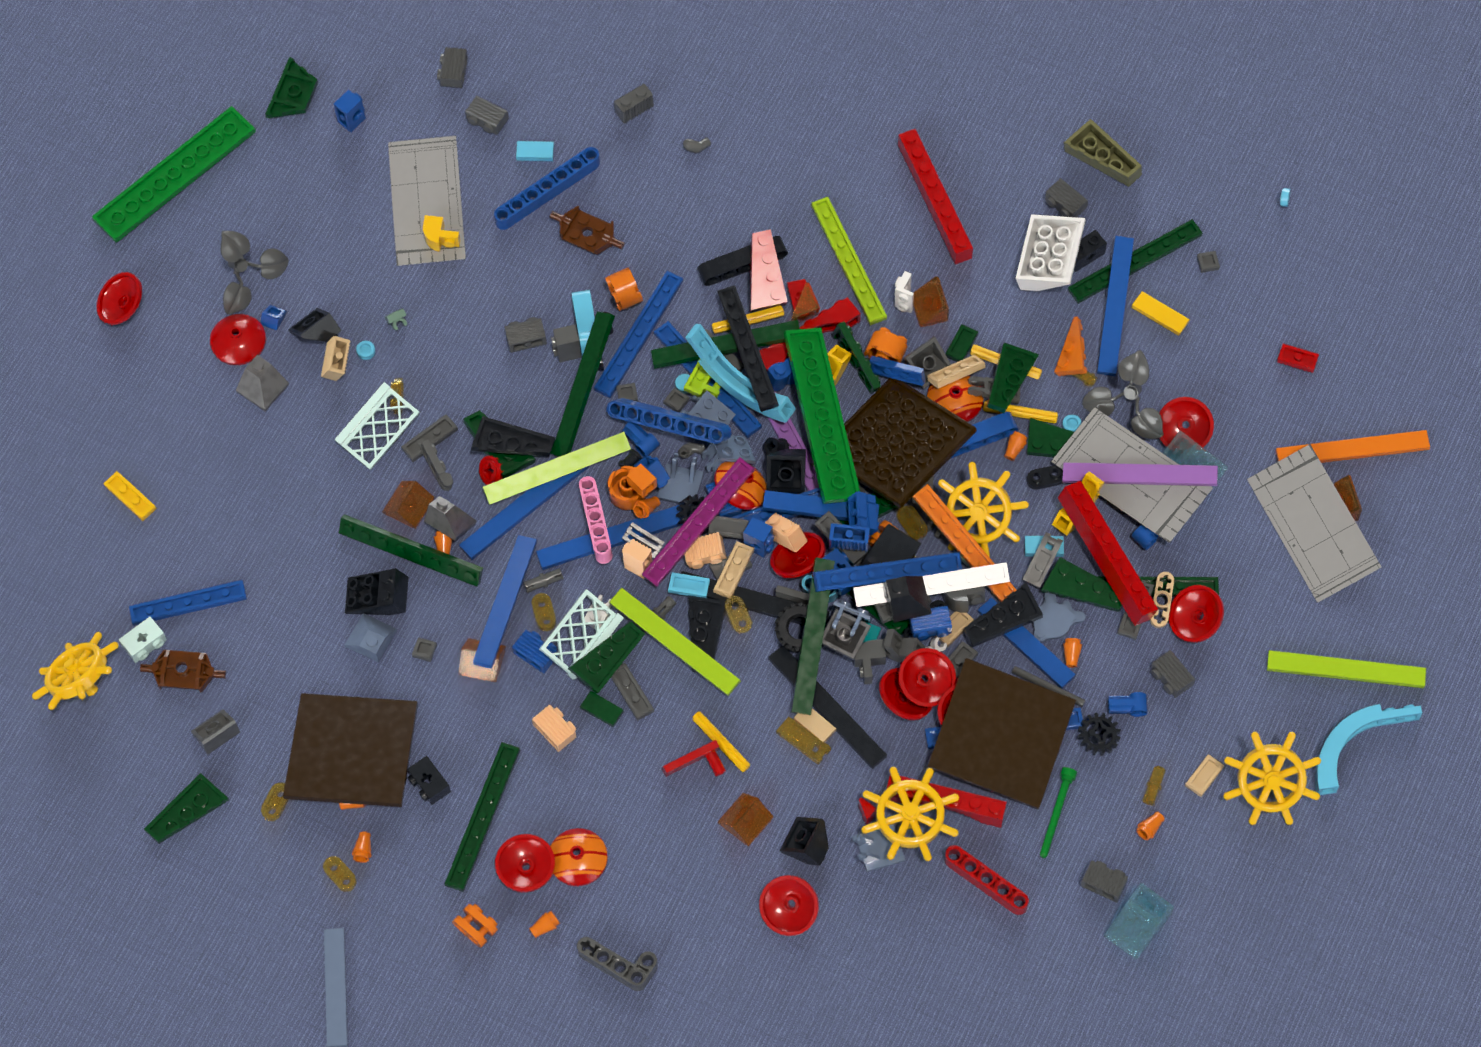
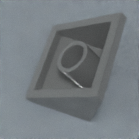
[904,336,951,389]
[191,709,240,755]

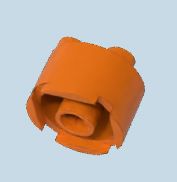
[605,267,643,311]
[864,327,907,363]
[608,466,647,510]

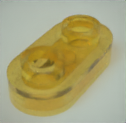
[390,378,404,414]
[897,505,928,540]
[532,593,556,631]
[725,596,752,633]
[261,783,289,821]
[323,856,357,892]

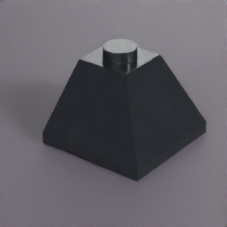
[288,308,341,342]
[766,449,806,493]
[885,576,932,622]
[780,817,829,865]

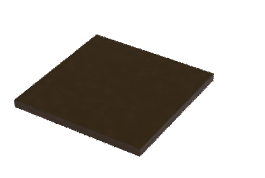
[844,378,977,508]
[927,658,1076,810]
[283,693,418,807]

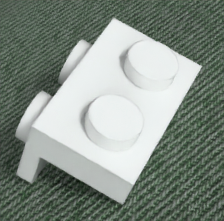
[895,271,914,313]

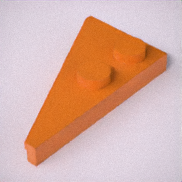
[1054,316,1087,376]

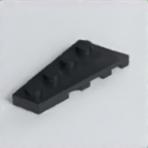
[471,416,555,457]
[964,582,1043,647]
[688,595,727,673]

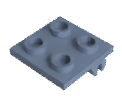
[680,390,736,434]
[701,434,756,472]
[657,453,704,506]
[832,600,872,637]
[852,824,905,872]

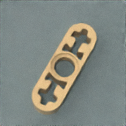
[1150,572,1174,628]

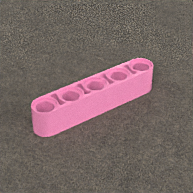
[579,476,613,564]

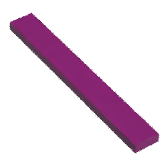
[642,457,755,587]

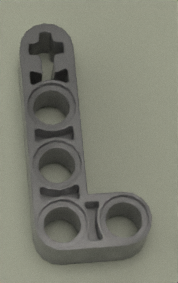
[577,937,658,991]

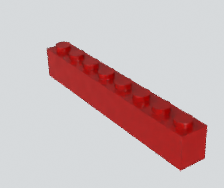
[898,129,973,265]
[1057,481,1158,626]

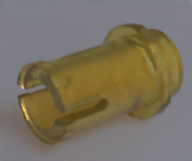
[1073,371,1097,387]

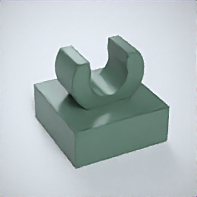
[384,308,407,330]

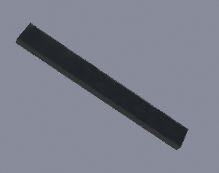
[717,285,779,412]
[681,571,830,627]
[768,645,887,769]

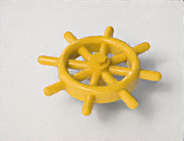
[938,462,1029,557]
[32,632,119,710]
[1223,732,1321,825]
[861,767,959,861]

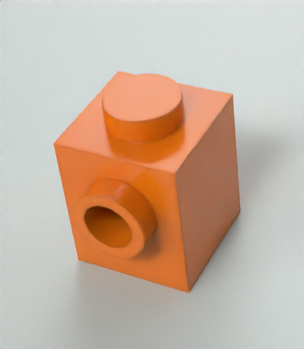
[627,464,657,498]

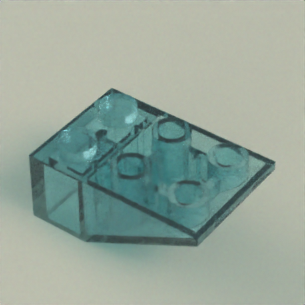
[1163,430,1228,487]
[1104,883,1174,960]

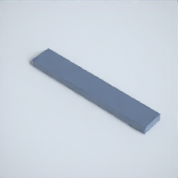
[324,928,348,1047]

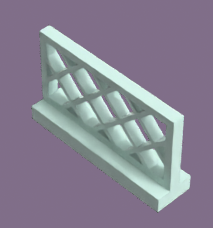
[335,382,420,470]
[539,589,624,680]

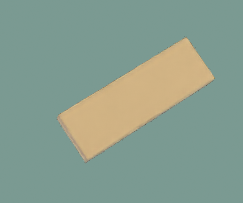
[927,355,985,388]
[713,541,754,599]

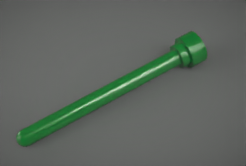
[1040,767,1077,858]

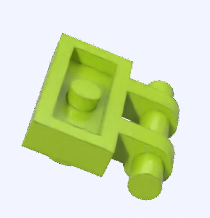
[684,359,721,398]

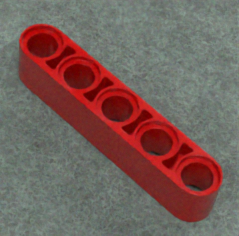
[945,845,1029,915]

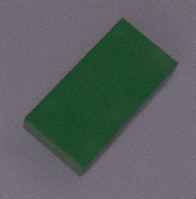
[945,324,978,362]
[580,691,624,727]

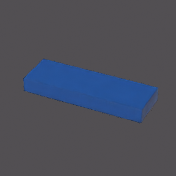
[869,356,925,386]

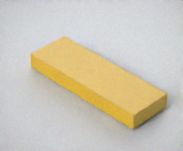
[1132,291,1190,336]
[103,471,157,521]

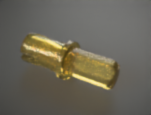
[1142,766,1165,806]

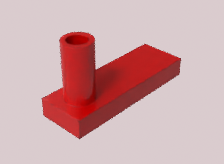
[662,740,726,777]

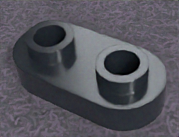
[1027,465,1063,490]

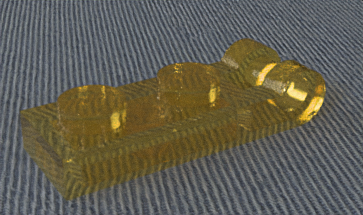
[776,717,832,764]

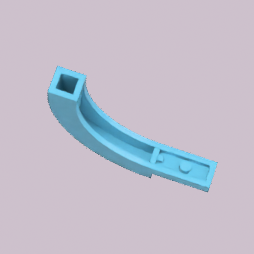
[685,324,796,423]
[1315,704,1422,795]

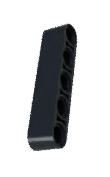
[697,236,788,286]

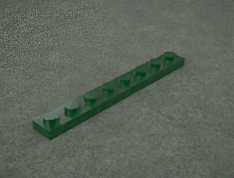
[338,514,483,587]

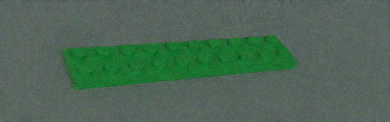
[92,106,256,243]
[784,328,860,504]

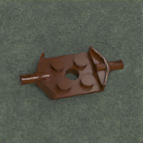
[550,206,625,255]
[140,650,226,693]

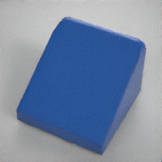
[261,305,287,330]

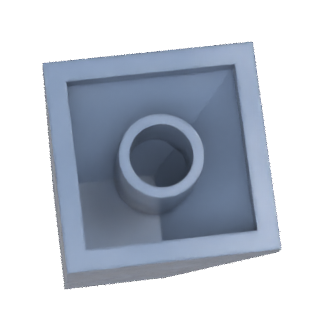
[344,613,397,663]

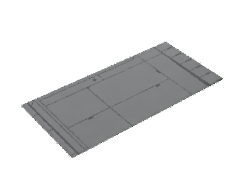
[388,136,466,266]
[1051,408,1213,543]
[1247,444,1381,602]

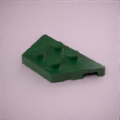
[265,57,318,118]

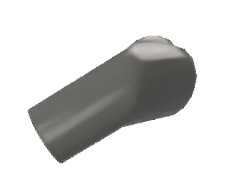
[683,137,711,153]
[678,442,706,459]

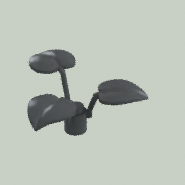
[220,231,289,314]
[1082,350,1164,439]

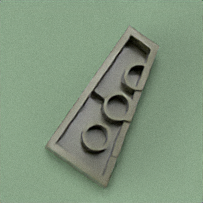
[1064,119,1142,187]

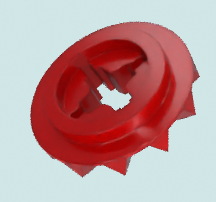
[479,455,504,485]

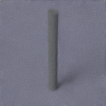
[1012,666,1086,707]

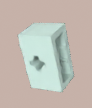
[119,617,167,663]

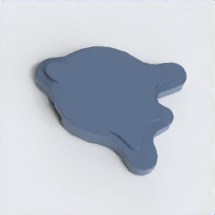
[1033,592,1086,643]

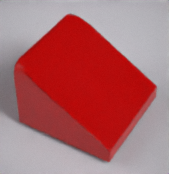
[859,797,876,825]

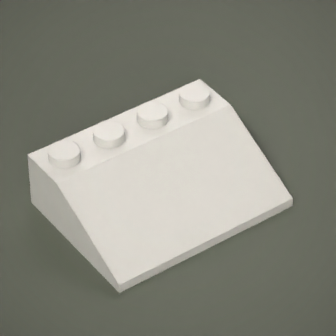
[1016,215,1086,291]

